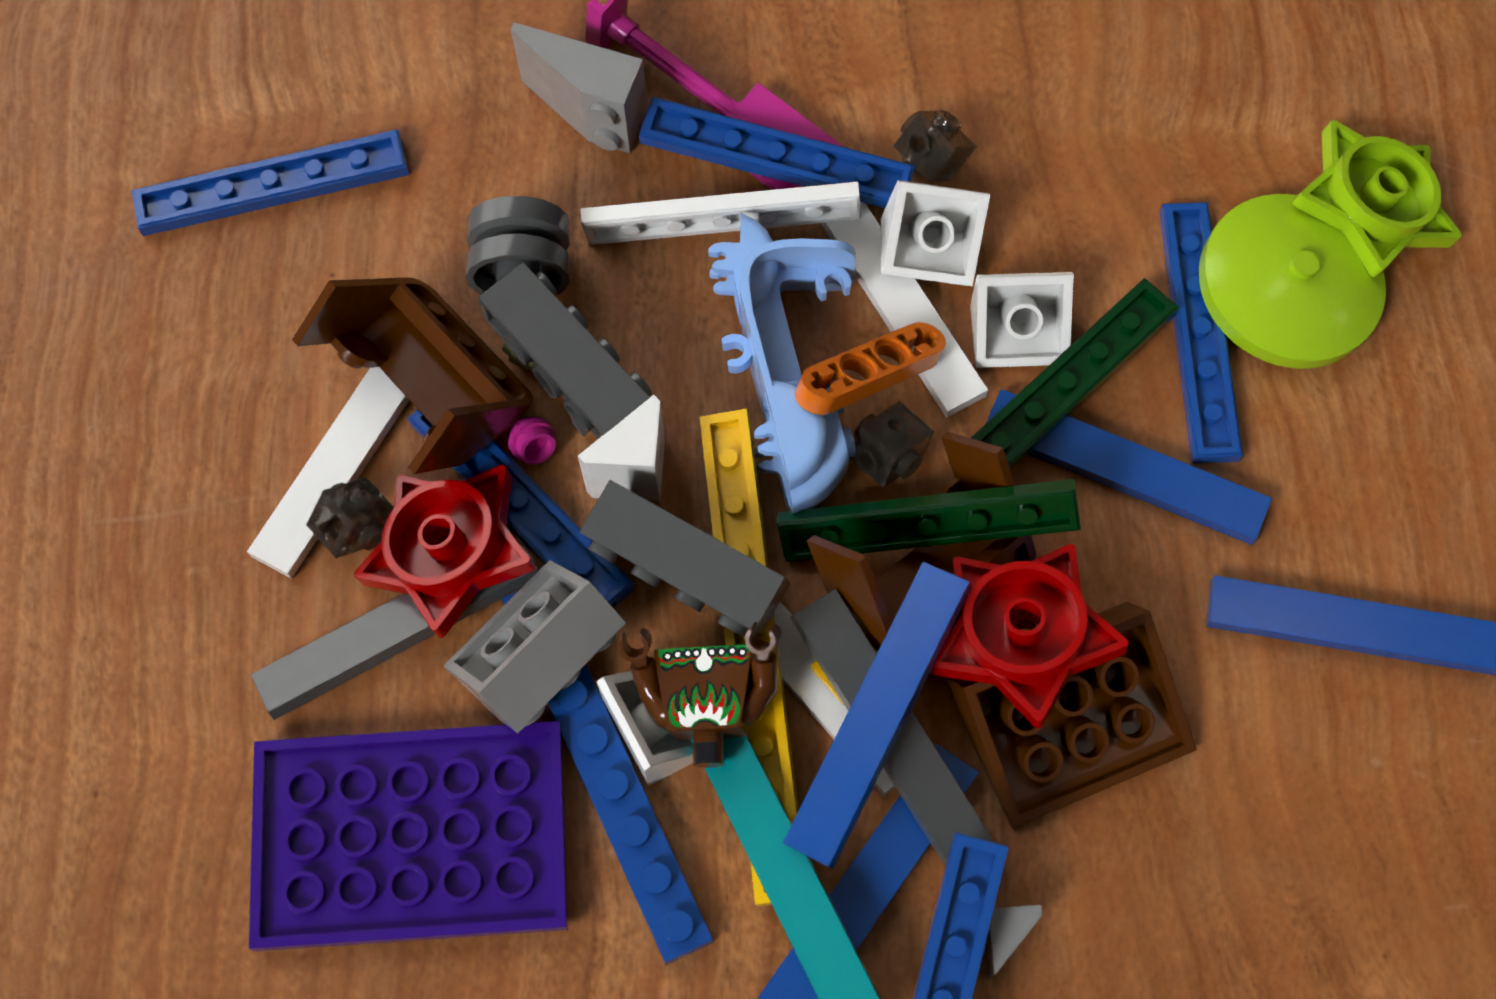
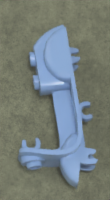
[708,213,856,513]

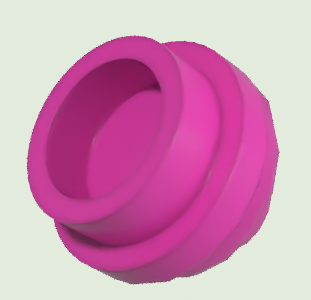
[508,417,556,465]

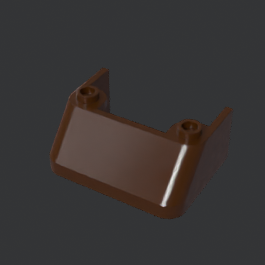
[292,277,533,474]
[807,432,1036,652]

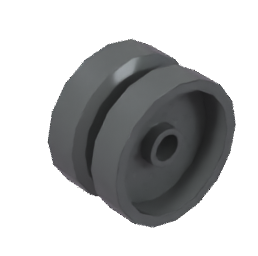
[466,196,570,295]

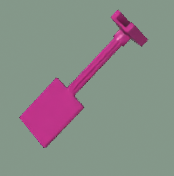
[585,0,843,190]

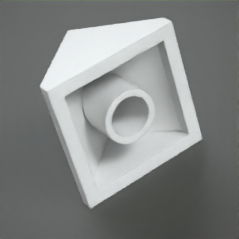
[881,180,990,286]
[970,272,1074,368]
[578,395,665,502]
[597,671,693,787]

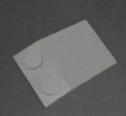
[510,22,648,153]

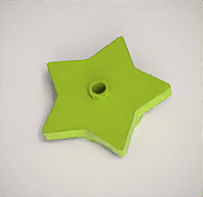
[1292,120,1462,278]

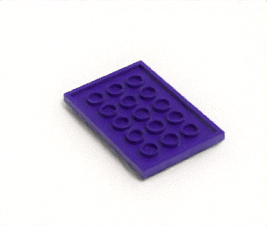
[249,721,568,951]

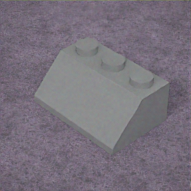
[443,560,626,733]

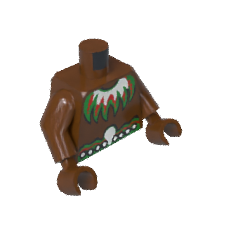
[618,621,782,768]

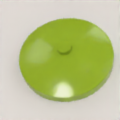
[1199,194,1386,369]

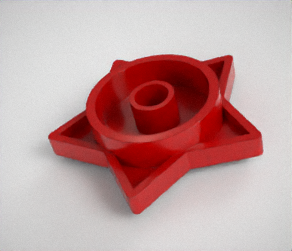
[354,465,536,638]
[931,544,1129,729]

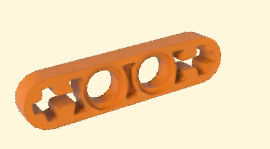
[795,322,946,415]

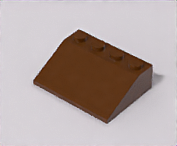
[947,602,1197,828]

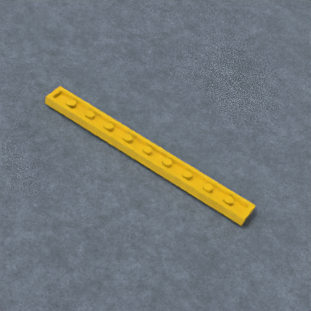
[699,408,799,906]

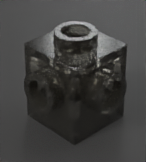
[893,110,977,183]
[850,401,934,488]
[306,477,394,558]

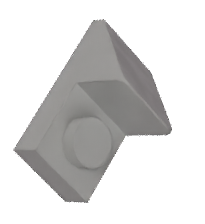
[930,905,1042,979]

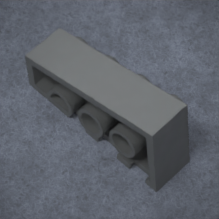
[478,262,652,439]
[580,480,790,637]

